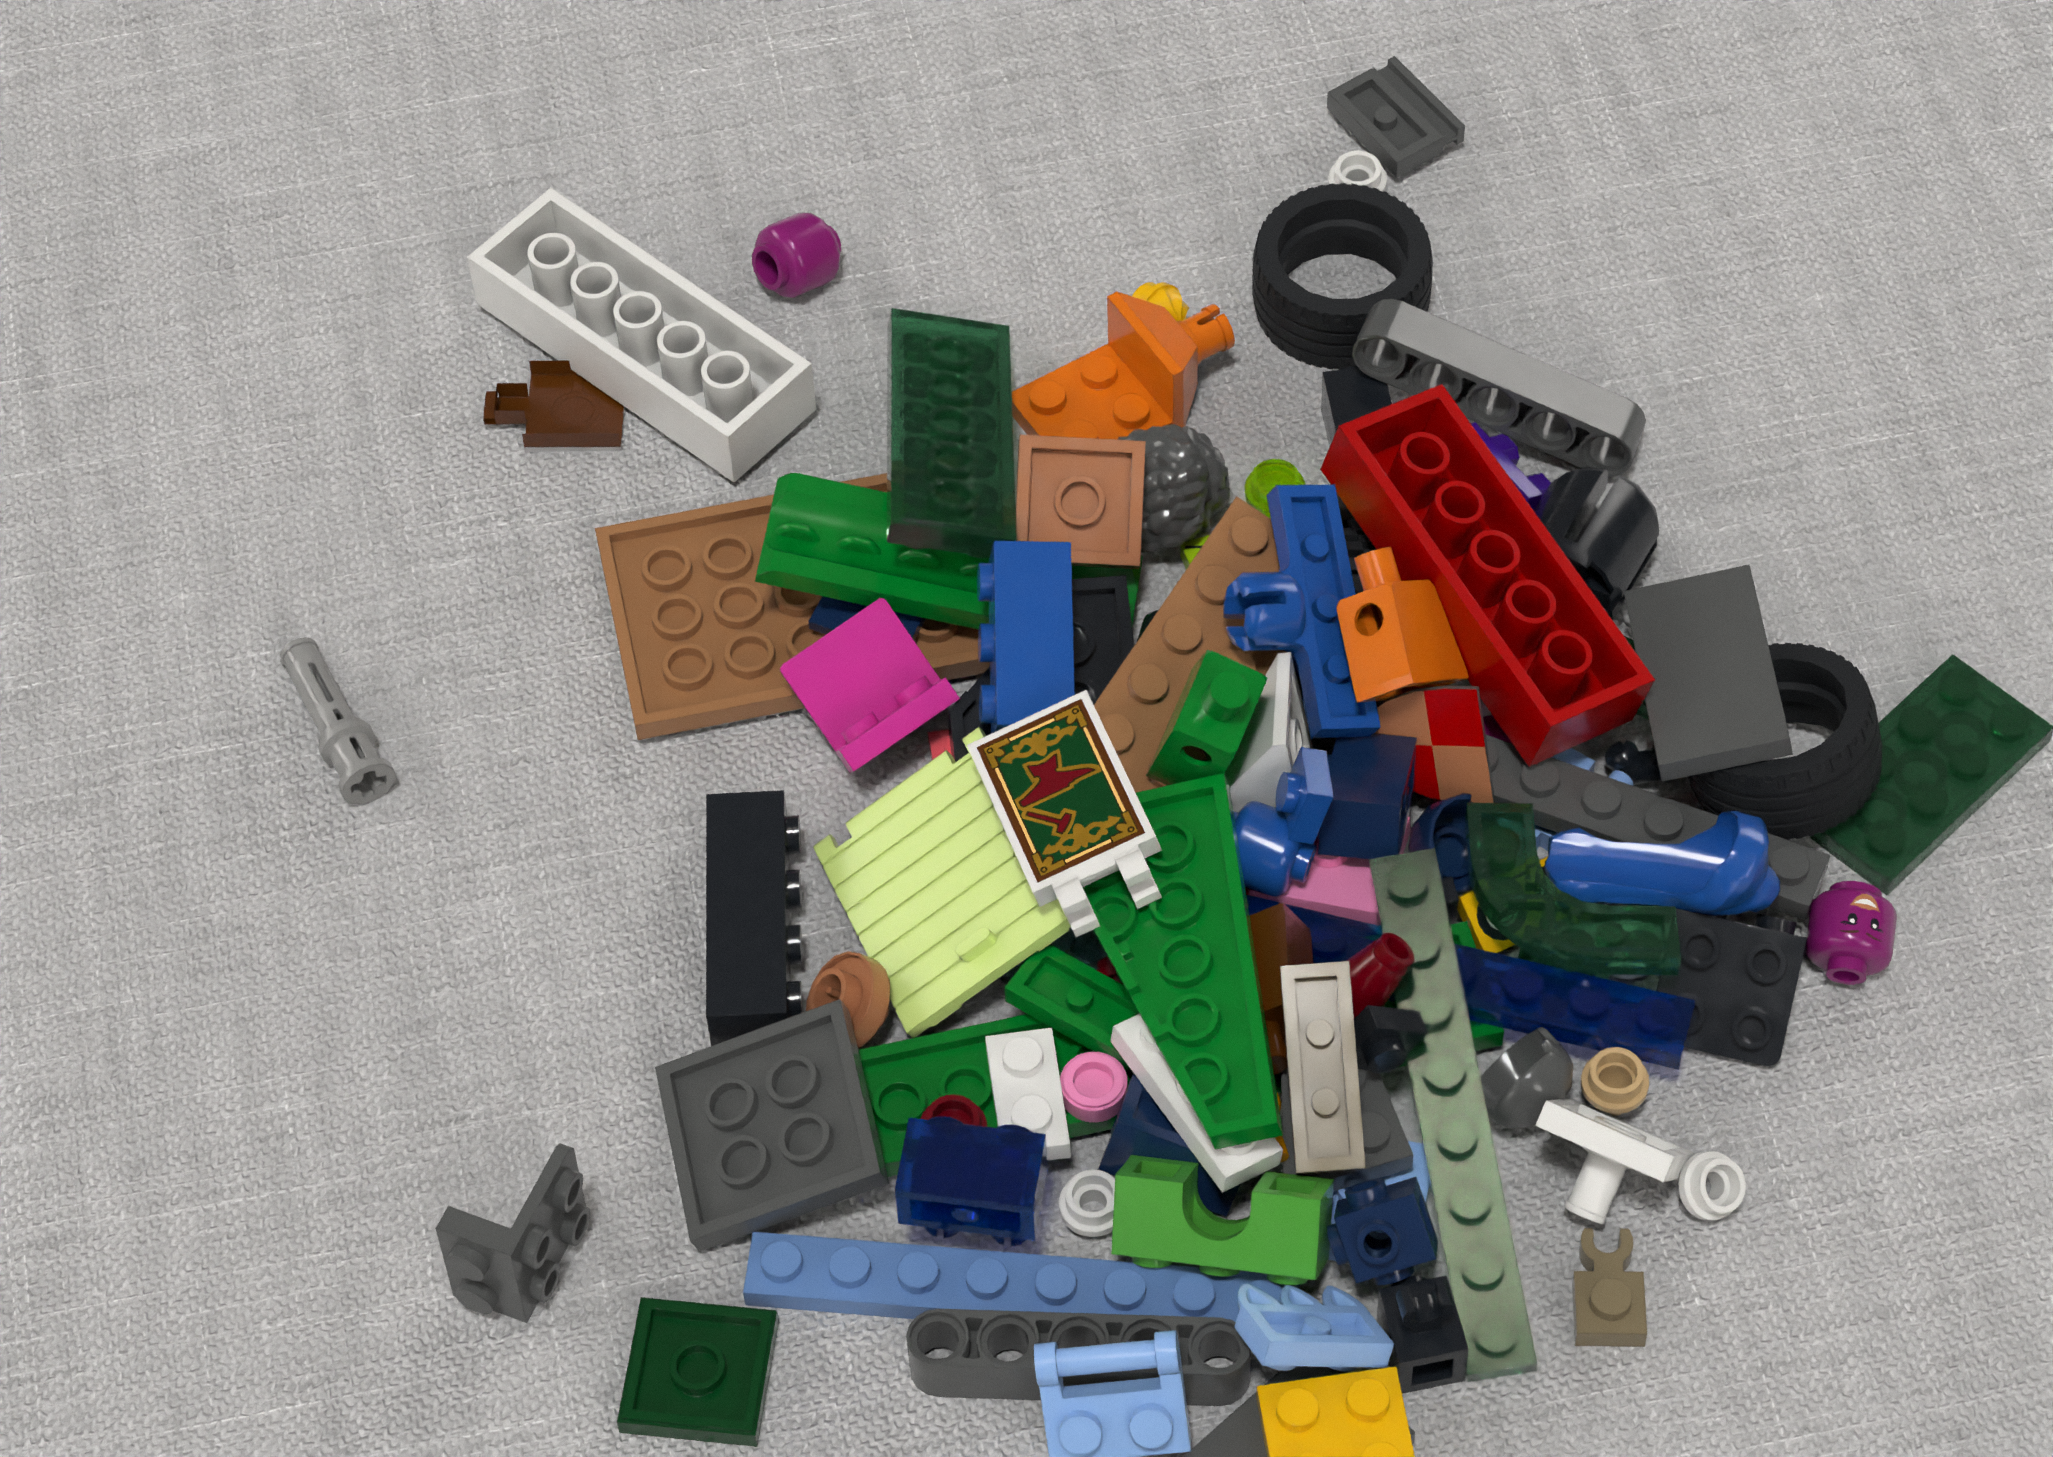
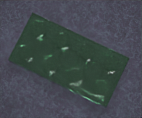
[1809,654,2053,896]

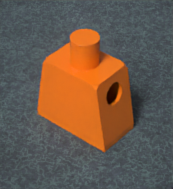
[1336,547,1469,703]

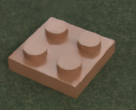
[1014,435,1146,569]

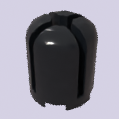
[1534,466,1659,620]

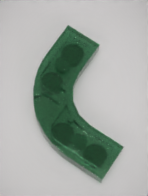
[1465,803,1681,976]

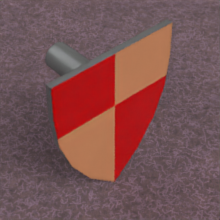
[1375,685,1495,804]

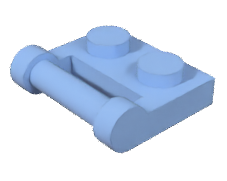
[1034,1330,1192,1457]

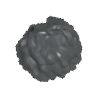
[1117,424,1230,552]

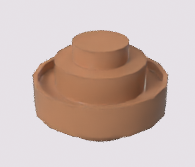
[806,951,890,1048]

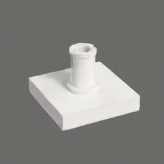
[1535,1098,1695,1224]

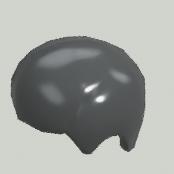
[1473,1027,1574,1129]

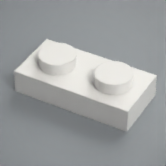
[985,1028,1071,1166]

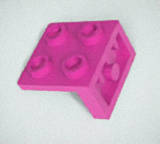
[780,598,960,773]

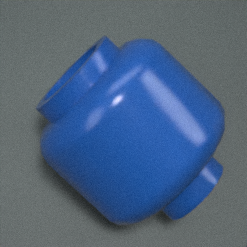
[1233,801,1317,897]

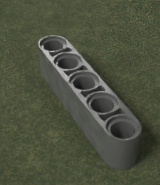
[1352,299,1646,477]
[906,1309,1251,1406]

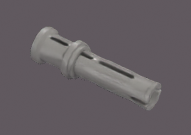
[280,637,396,805]

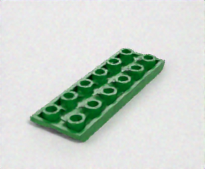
[755,473,1143,630]

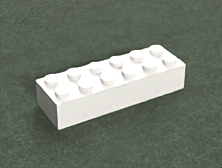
[467,188,817,482]

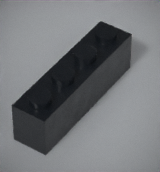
[706,790,803,1046]

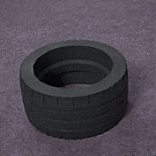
[1252,183,1433,370]
[1688,643,1882,840]

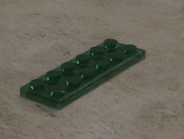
[887,308,1017,559]

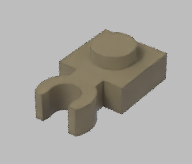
[1572,1228,1647,1347]

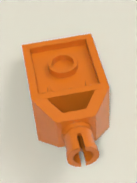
[1006,292,1235,440]

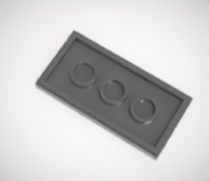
[1624,564,1793,781]

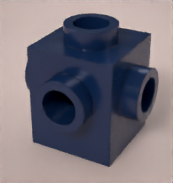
[1327,1177,1438,1285]

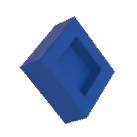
[1275,747,1333,844]

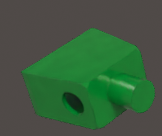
[1146,650,1267,785]

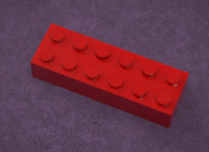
[1320,384,1655,767]

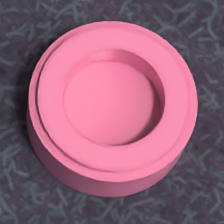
[1060,1052,1128,1122]

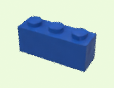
[977,541,1075,734]

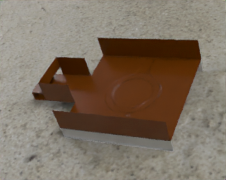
[483,360,624,452]

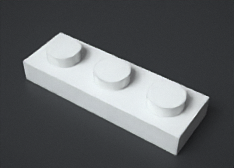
[1110,1014,1283,1193]

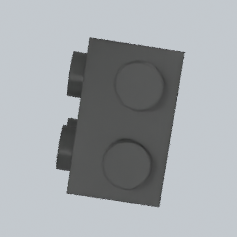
[435,1143,590,1323]

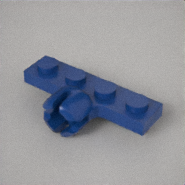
[1223,484,1381,738]

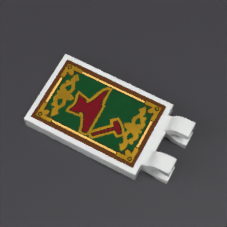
[967,690,1162,937]

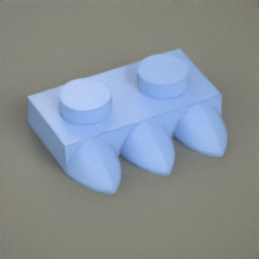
[1234,1284,1394,1372]

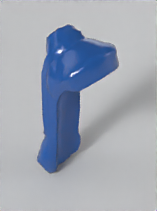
[1545,811,1781,916]

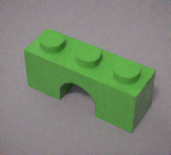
[1111,1155,1334,1285]

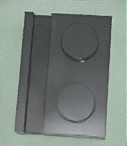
[1327,56,1465,178]

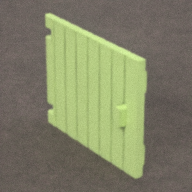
[813,727,1071,1038]

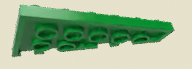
[1083,773,1283,1150]

